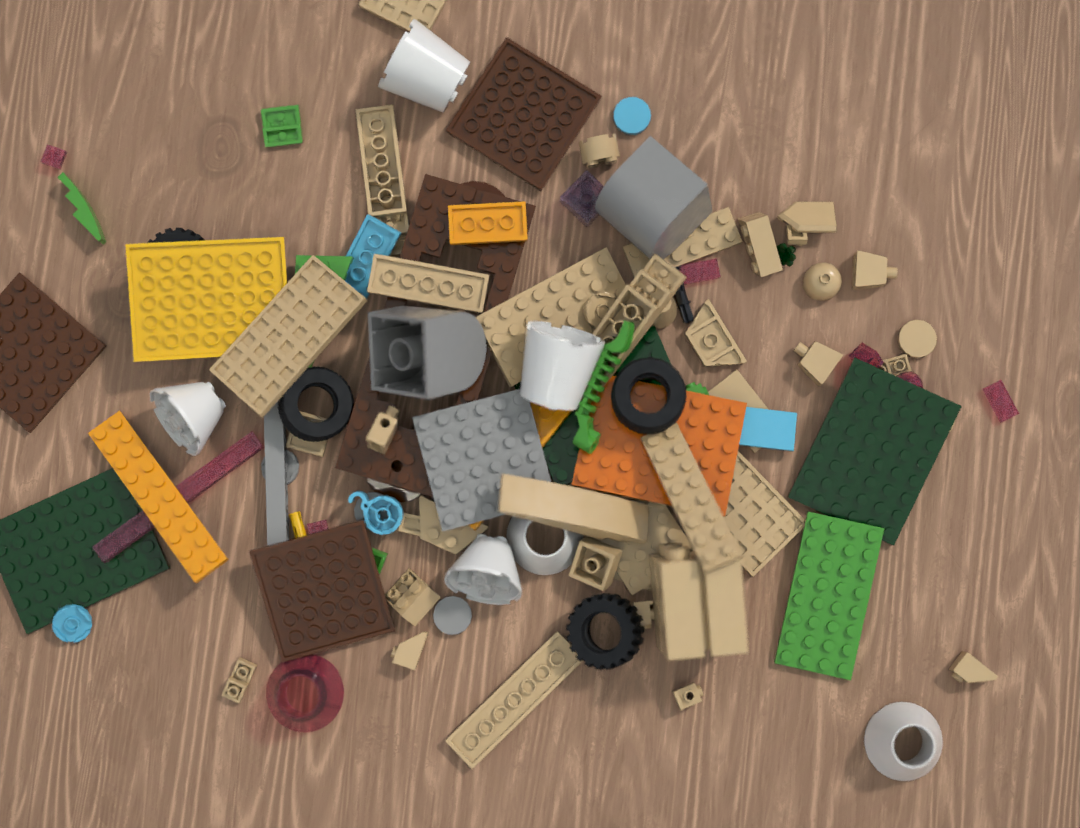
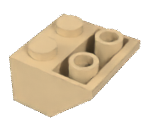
[385,568,441,626]

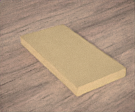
[708,370,768,453]

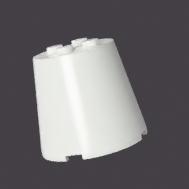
[378,19,470,112]
[520,321,605,410]

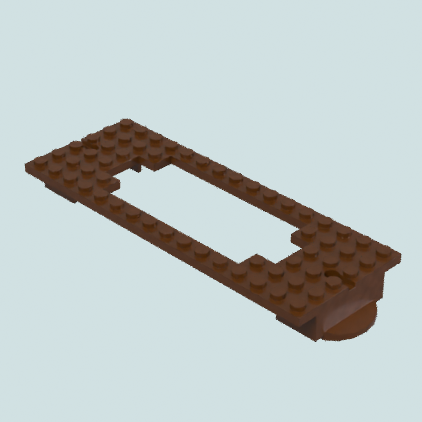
[335,174,536,503]

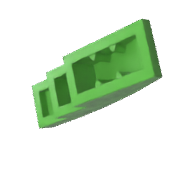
[58,172,106,245]

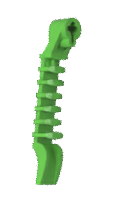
[573,320,634,454]

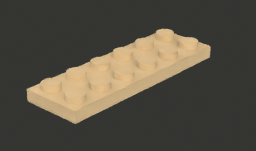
[623,207,742,278]
[367,254,489,314]

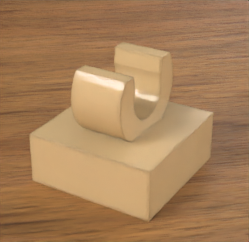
[786,225,808,246]

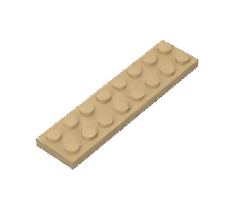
[641,423,742,573]
[445,631,582,769]

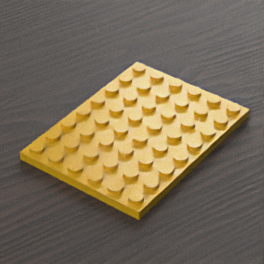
[125,237,287,362]

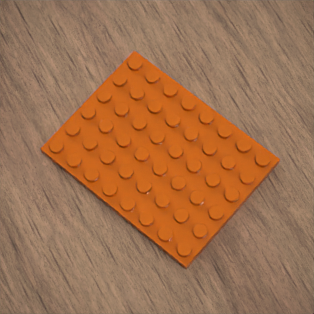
[572,376,747,517]

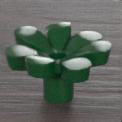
[776,243,796,267]

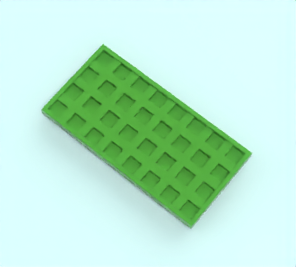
[774,511,884,680]

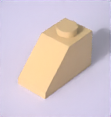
[391,631,429,670]
[948,651,998,683]

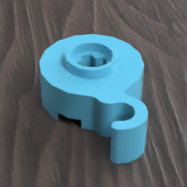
[348,491,404,535]

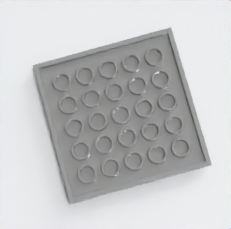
[412,389,551,532]

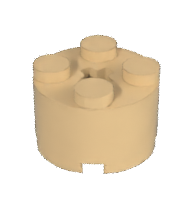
[579,134,620,169]

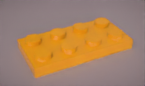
[448,201,528,245]

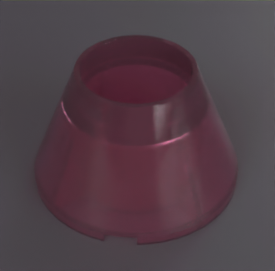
[266,654,344,732]

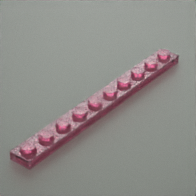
[92,431,264,564]

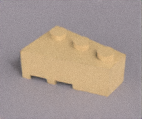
[738,212,783,277]

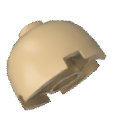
[803,262,842,301]

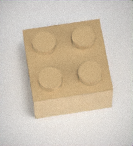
[569,536,622,591]

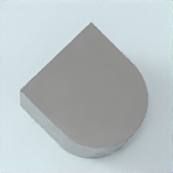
[595,136,713,259]
[368,306,486,399]

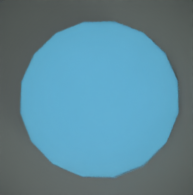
[613,97,651,135]
[52,604,93,643]

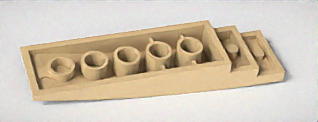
[356,104,409,257]
[582,254,686,397]
[498,474,649,544]

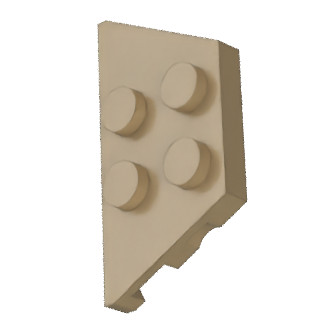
[685,299,747,367]
[419,496,488,555]

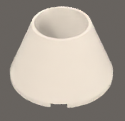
[507,516,583,575]
[864,702,943,781]

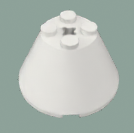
[149,382,226,456]
[444,534,522,605]

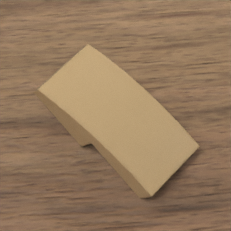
[870,354,912,376]
[222,657,257,703]

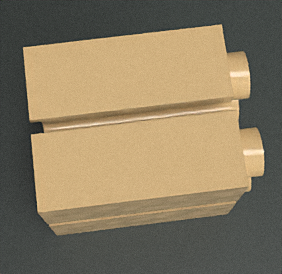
[649,542,748,660]

